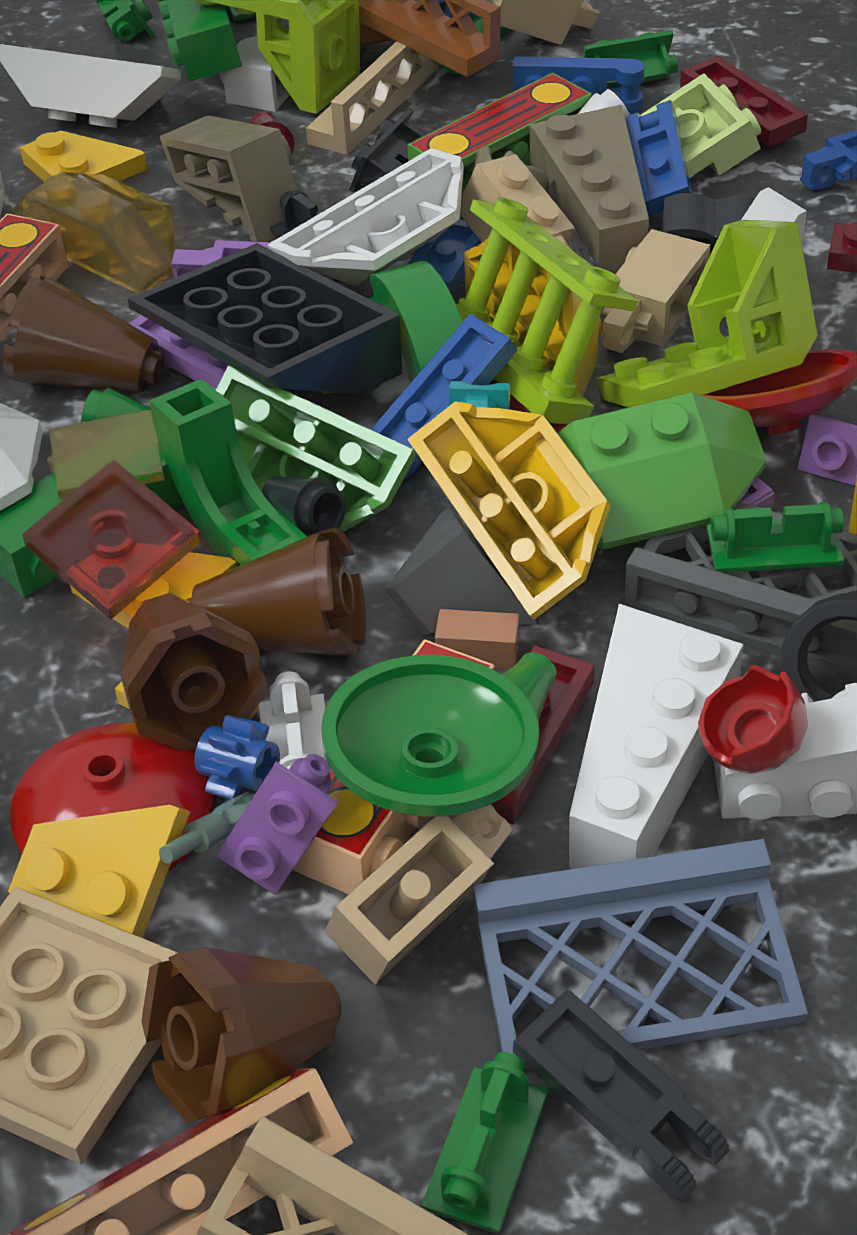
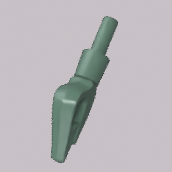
[159,791,257,864]

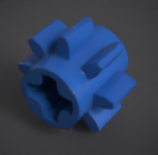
[195,715,280,800]

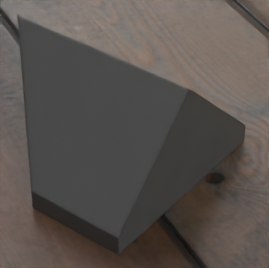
[385,508,538,635]

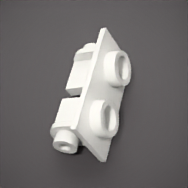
[259,671,326,769]

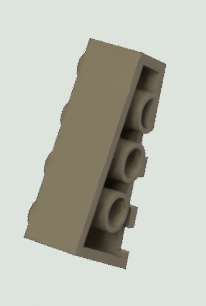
[530,105,649,274]

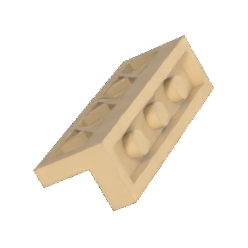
[306,41,440,155]
[196,1116,468,1235]

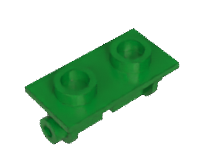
[96,0,156,41]
[582,30,678,88]
[706,502,844,573]
[421,1052,549,1234]

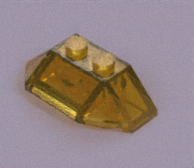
[9,172,176,294]

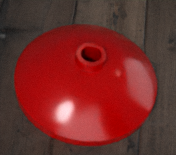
[701,349,857,435]
[10,723,215,871]

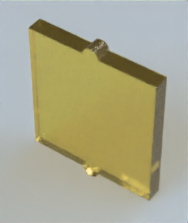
[47,410,164,500]

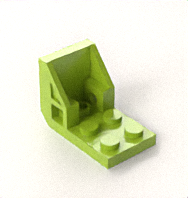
[195,0,360,114]
[596,219,818,408]

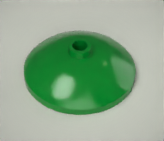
[321,655,539,817]

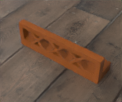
[359,0,501,77]

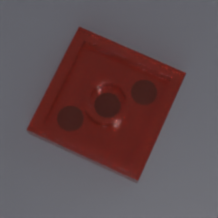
[22,459,201,620]

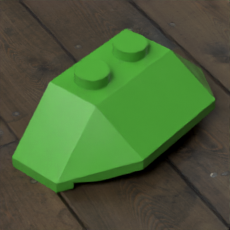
[216,365,417,532]
[557,393,766,549]

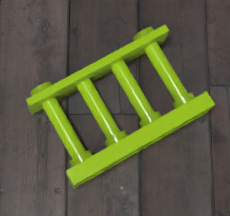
[455,197,638,424]

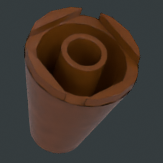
[3,276,165,392]
[186,528,366,656]

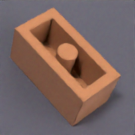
[435,609,520,670]

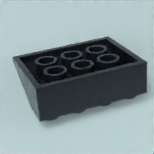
[128,243,402,394]

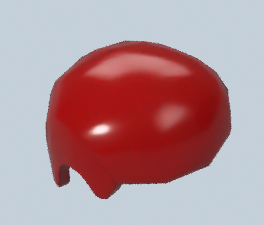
[698,665,808,774]

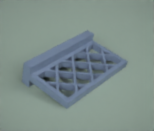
[473,839,808,1069]

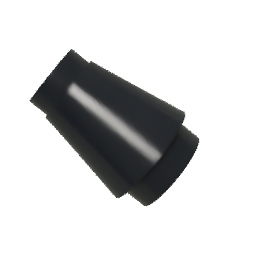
[262,476,346,536]

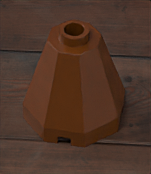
[120,593,268,751]
[141,947,342,1123]

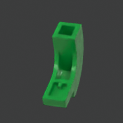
[368,261,463,383]
[149,379,307,567]

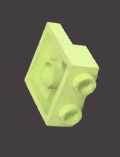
[640,73,761,178]

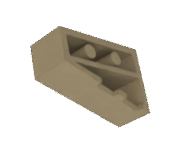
[160,115,297,242]

